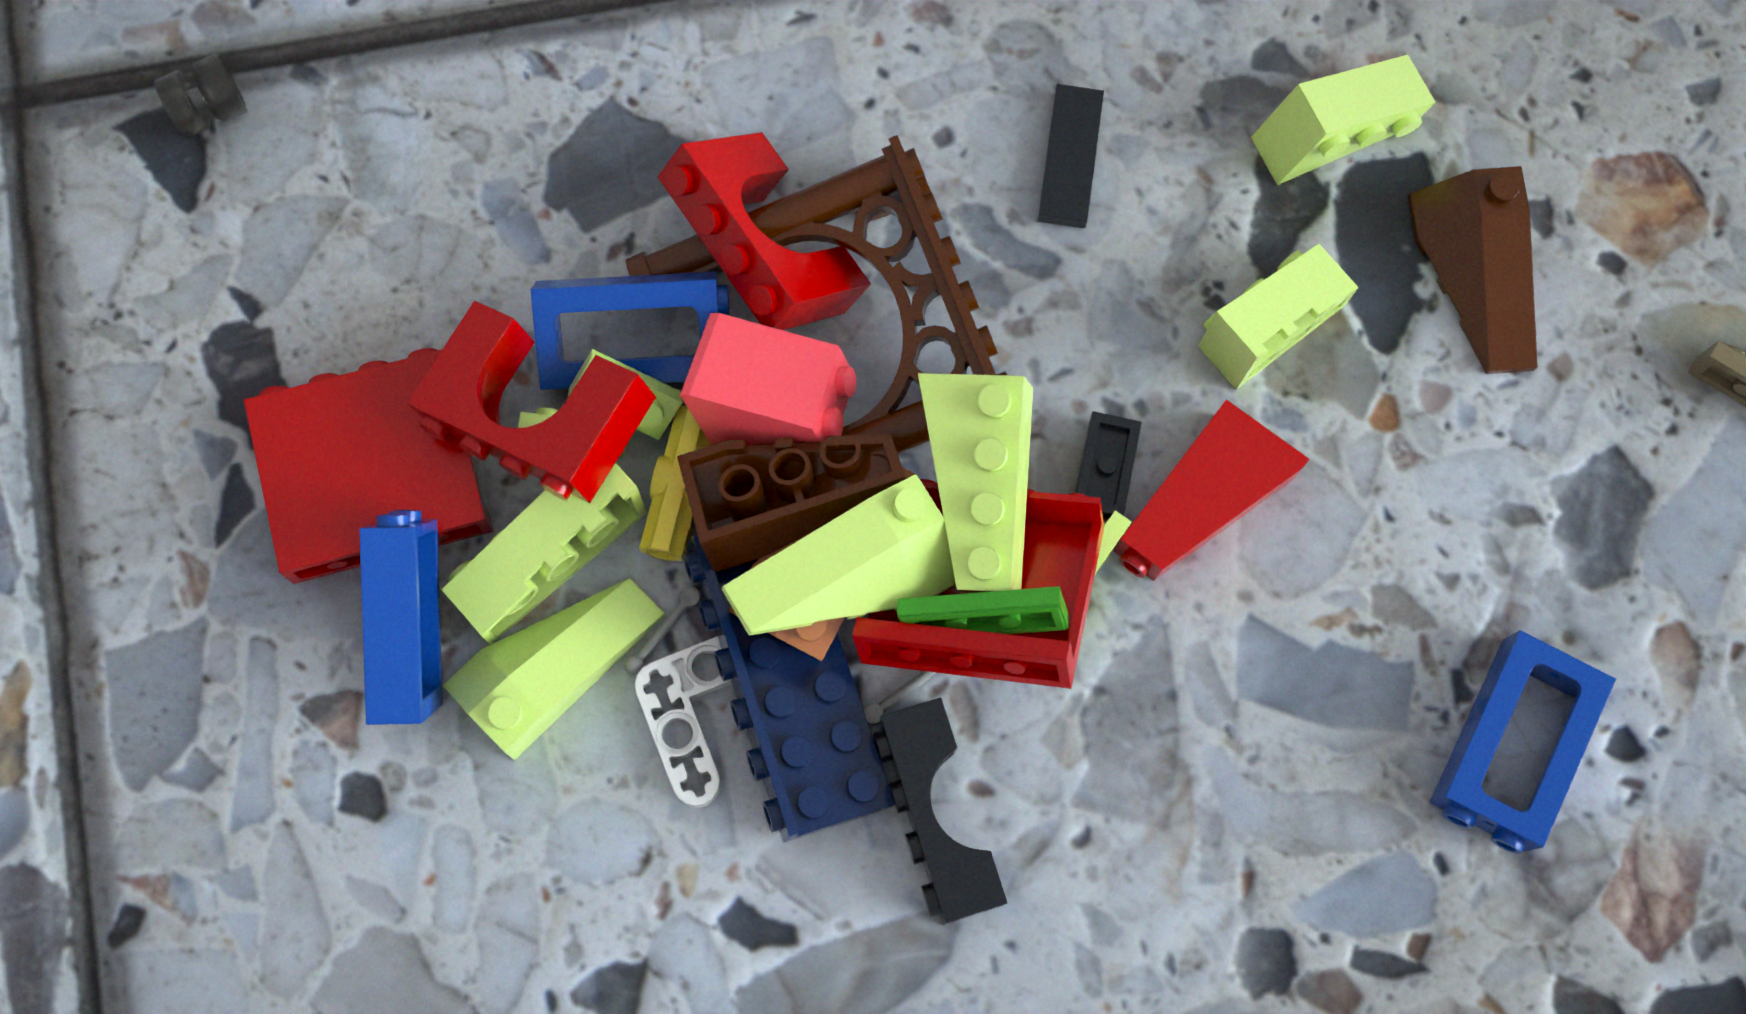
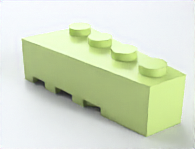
[918,373,1033,593]

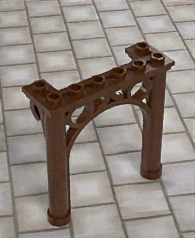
[626,135,1007,454]

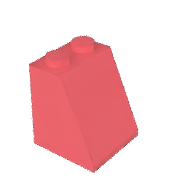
[680,313,856,445]

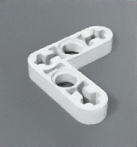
[635,636,732,808]

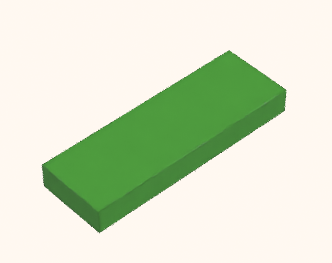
[897,586,1068,634]

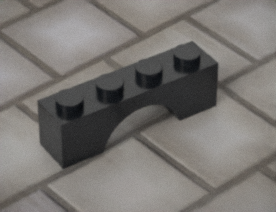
[873,697,1008,925]

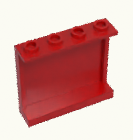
[244,348,494,584]
[852,479,1104,689]

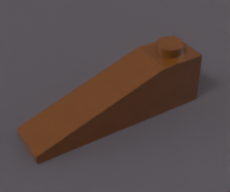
[1408,166,1538,374]
[677,434,906,572]

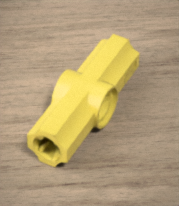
[639,405,711,562]

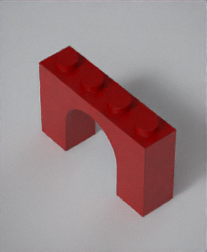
[657,132,871,330]
[407,300,656,503]

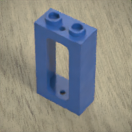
[530,271,729,390]
[359,510,443,725]
[1430,630,1616,854]

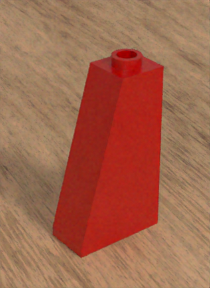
[1113,399,1310,581]

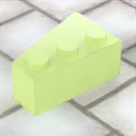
[1251,55,1436,185]
[1198,244,1359,390]

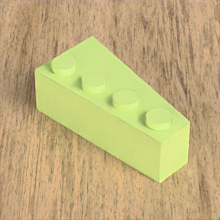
[441,463,647,645]

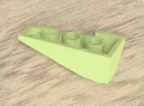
[721,474,956,636]
[442,578,666,760]

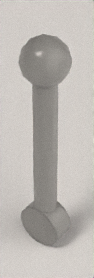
[625,586,701,675]
[864,671,937,725]

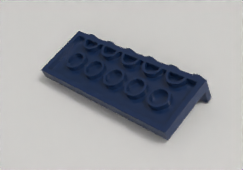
[683,534,895,843]

